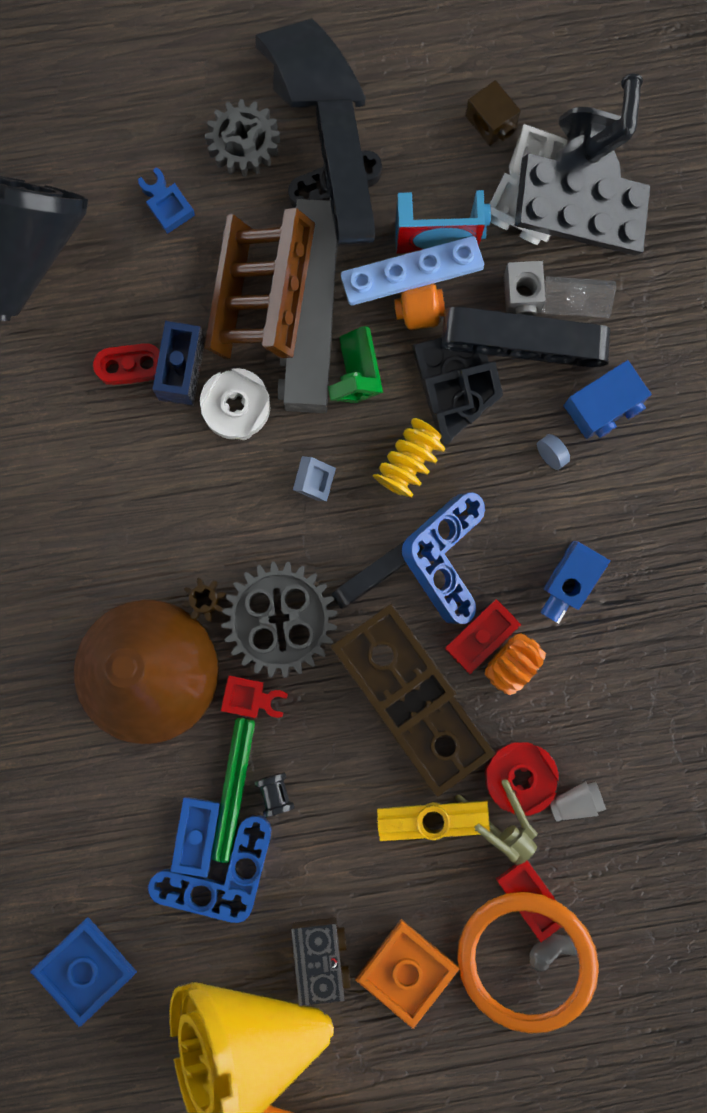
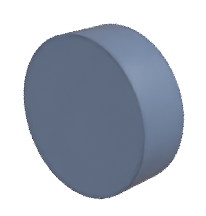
[537,434,570,470]

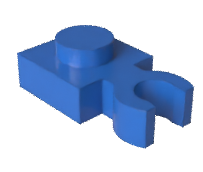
[138,168,195,234]

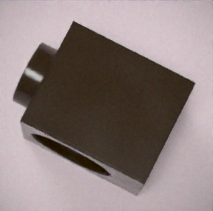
[465,80,521,146]

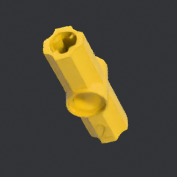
[377,801,490,841]

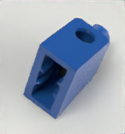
[540,541,610,624]

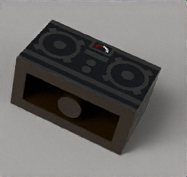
[291,917,351,1006]

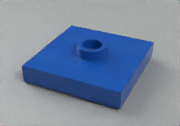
[30,917,137,1028]

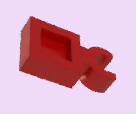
[221,675,288,718]

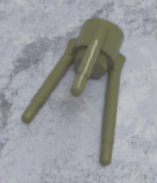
[455,779,538,865]

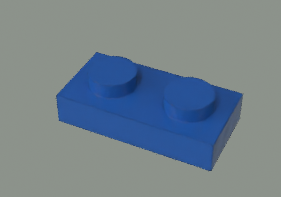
[171,797,221,878]

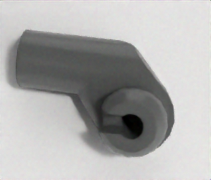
[530,933,578,972]

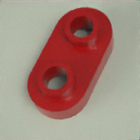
[93,343,160,385]

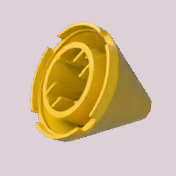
[170,982,334,1113]

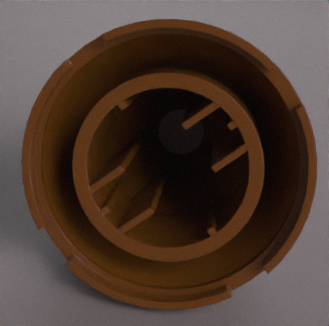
[74,600,219,744]

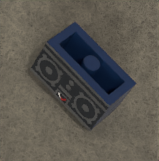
[153,321,205,406]

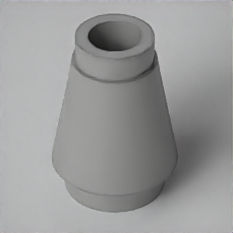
[550,781,606,822]

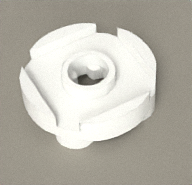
[200,368,270,440]

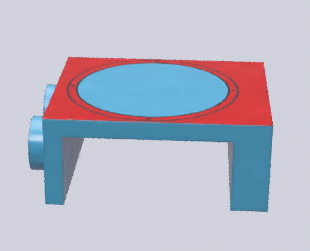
[395,190,491,254]

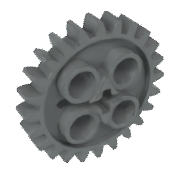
[221,562,338,678]

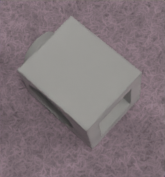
[503,261,546,316]

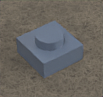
[293,456,336,501]

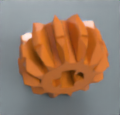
[485,633,546,695]

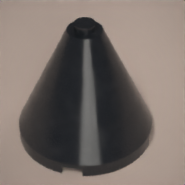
[0,176,88,321]

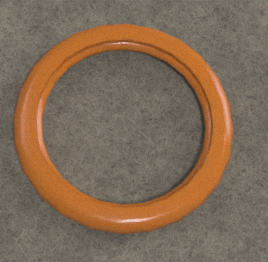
[457,892,599,1033]

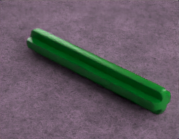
[211,717,255,863]

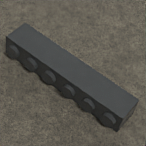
[278,199,337,413]

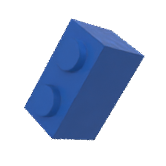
[563,360,652,440]

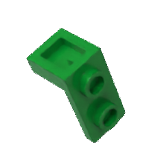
[328,326,383,403]

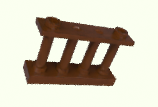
[204,208,315,359]

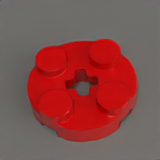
[485,742,559,815]

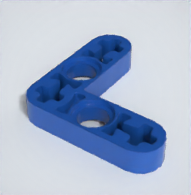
[402,492,485,624]
[148,815,272,923]

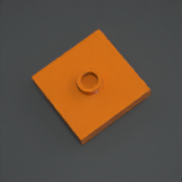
[355,919,459,1029]

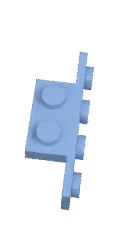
[341,236,484,305]

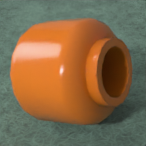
[394,283,445,330]

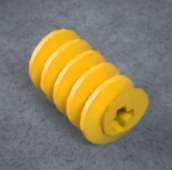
[373,418,446,498]

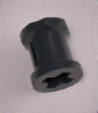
[254,772,295,817]

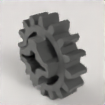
[205,99,280,177]

